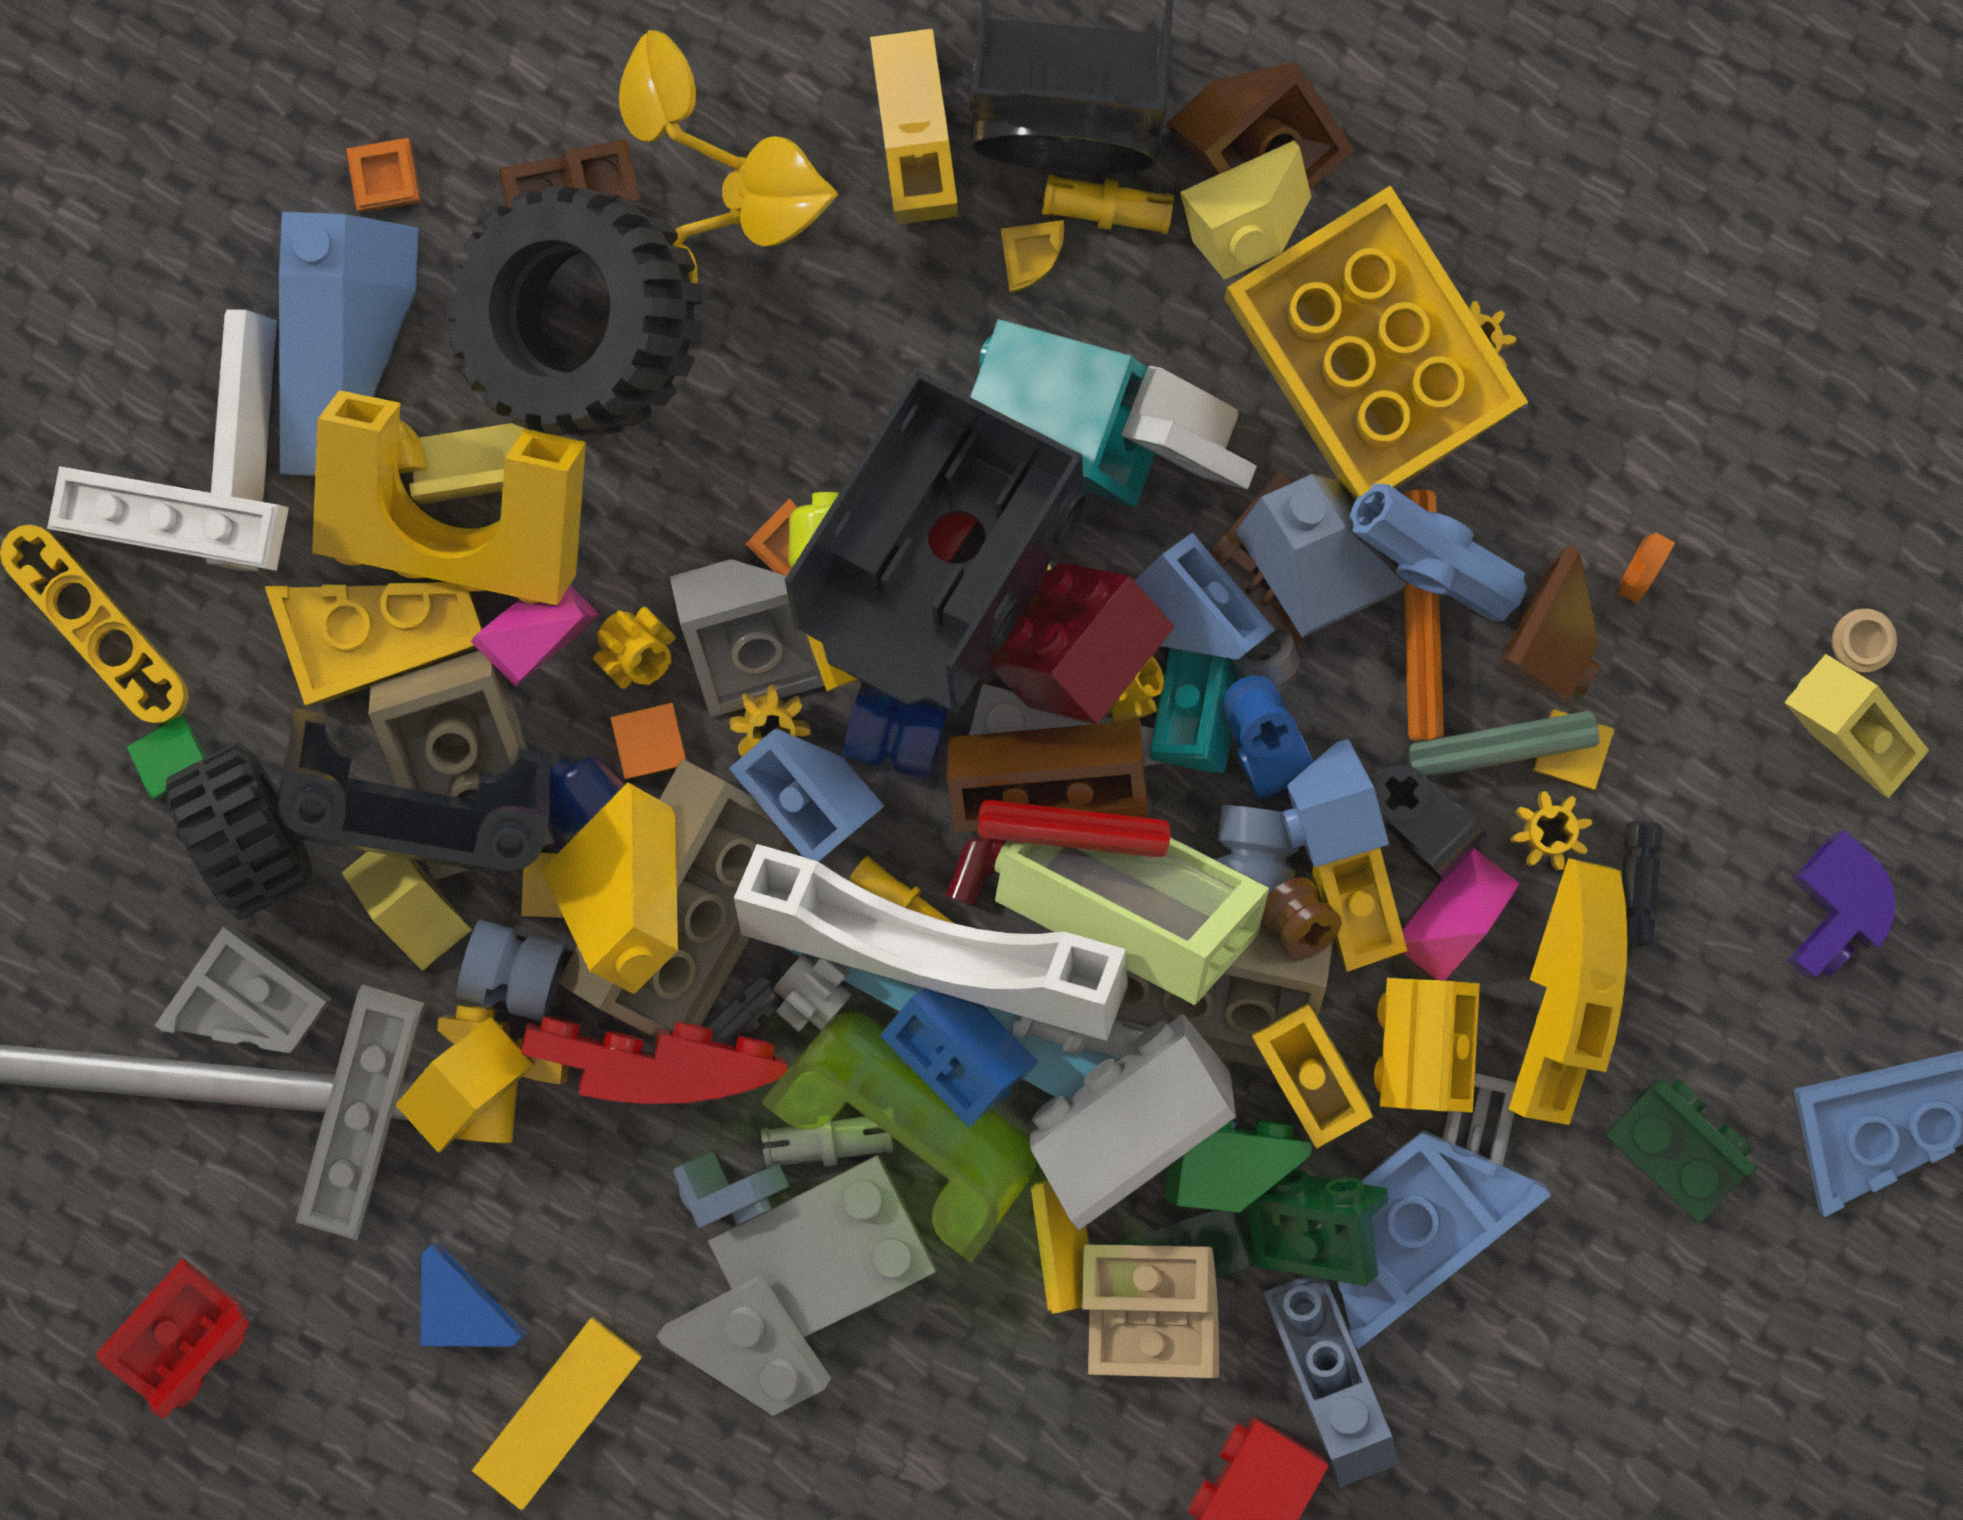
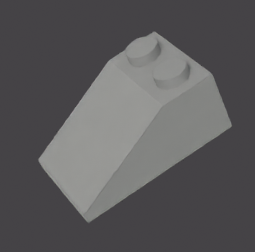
[708,1154,937,1337]

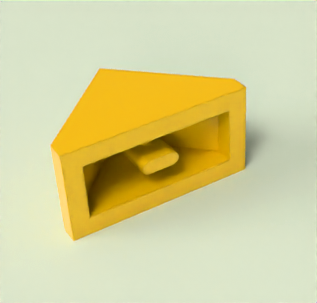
[395,1017,535,1153]

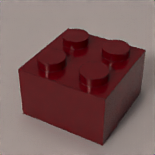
[988,562,1175,725]

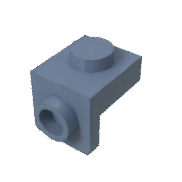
[674,1152,789,1228]

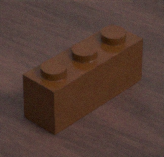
[947,720,1148,833]

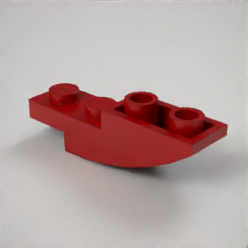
[521,1016,787,1104]

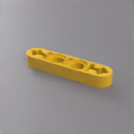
[0,525,189,725]

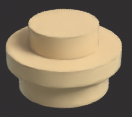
[1832,609,1897,673]

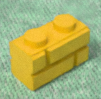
[1374,978,1480,1112]

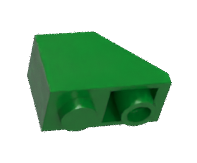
[1163,1119,1313,1213]

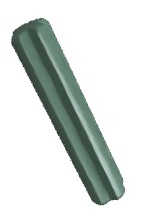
[1409,711,1600,778]

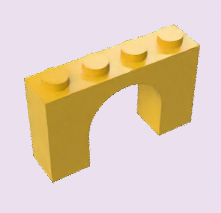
[312,390,586,606]

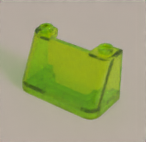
[762,1012,1036,1263]

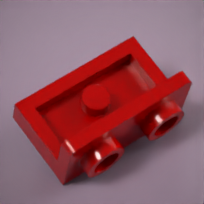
[96,1258,249,1420]

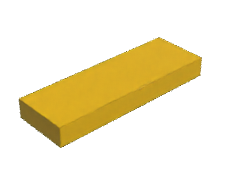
[472,1317,643,1511]

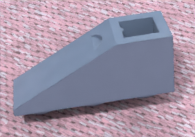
[1263,1276,1400,1487]

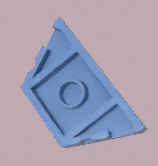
[1338,1130,1551,1349]

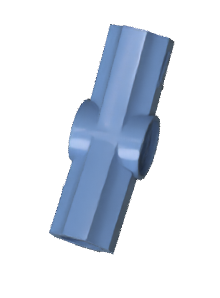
[1349,483,1527,622]

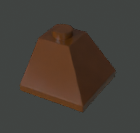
[1166,62,1354,190]
[1494,545,1600,705]

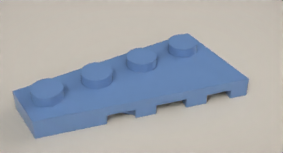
[1793,1051,1963,1217]

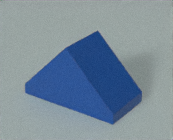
[420,1242,527,1347]

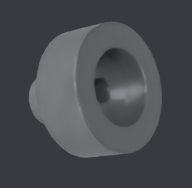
[1232,628,1299,693]

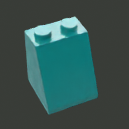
[969,319,1155,508]

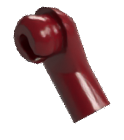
[945,836,1007,907]

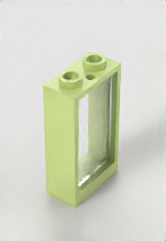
[995,838,1269,1005]

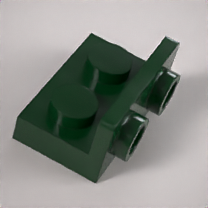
[1603,1079,1758,1224]
[1247,1168,1389,1286]

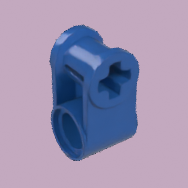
[1222,675,1313,801]

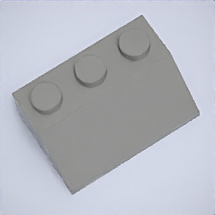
[1030,1014,1236,1230]

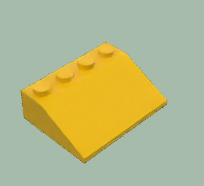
[1224,185,1528,503]

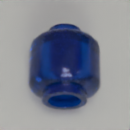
[548,757,625,844]

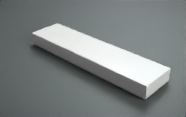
[206,310,277,571]
[47,466,289,571]

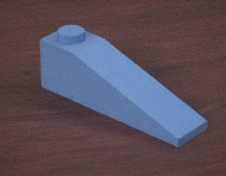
[279,212,419,476]

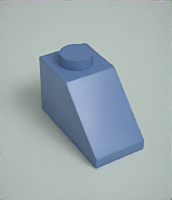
[1134,533,1275,660]
[729,728,884,862]
[1282,739,1389,867]

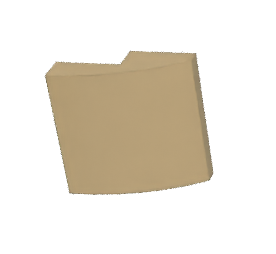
[1082,1245,1219,1378]

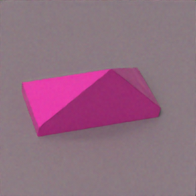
[471,585,600,687]
[1402,848,1520,981]

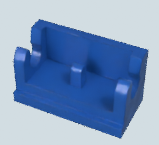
[880,988,1038,1128]

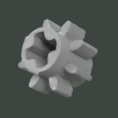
[773,953,853,1032]

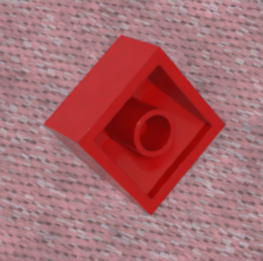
[1187,1415,1329,1520]

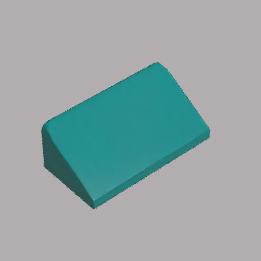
[1149,648,1239,773]

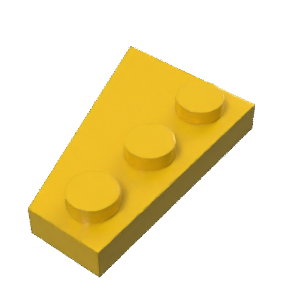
[264,582,483,708]

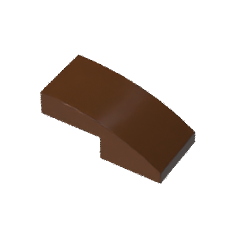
[497,139,641,208]

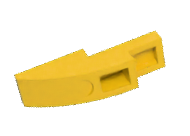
[1508,858,1627,1125]

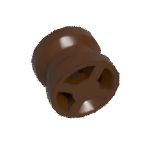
[1261,877,1342,960]

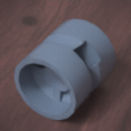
[1215,805,1300,896]
[456,919,567,1022]

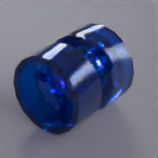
[842,682,949,780]

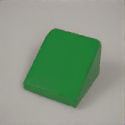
[127,715,207,802]

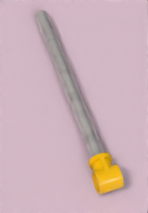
[0,1045,518,1143]

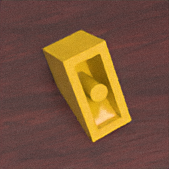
[1252,1003,1373,1149]

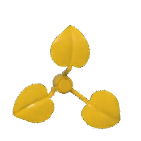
[619,30,838,283]

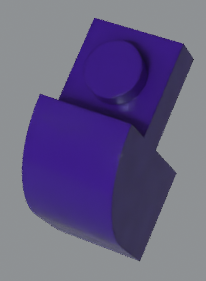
[1787,830,1895,978]

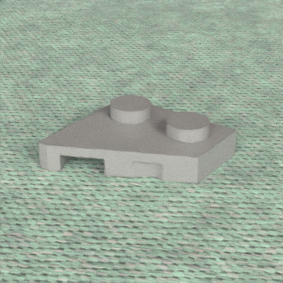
[656,1274,831,1416]

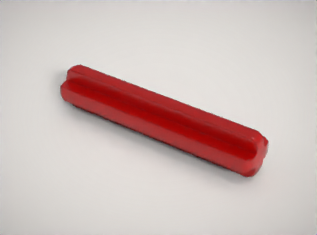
[977,800,1171,858]

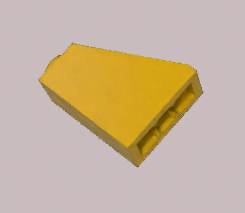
[542,783,678,994]

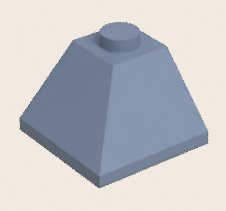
[1235,474,1406,638]

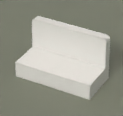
[1121,366,1257,489]

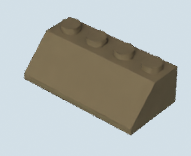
[557,758,799,1038]
[1082,879,1333,1069]

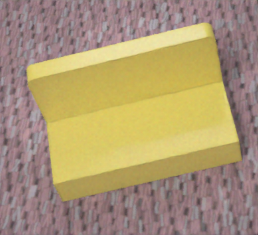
[409,423,536,504]

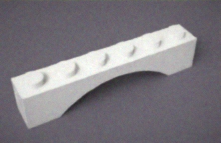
[734,844,1128,1041]

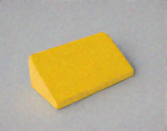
[1031,1181,1089,1314]

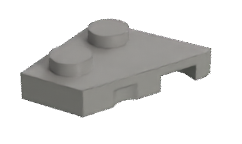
[155,924,332,1053]

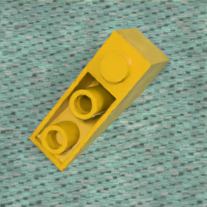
[870,29,958,225]

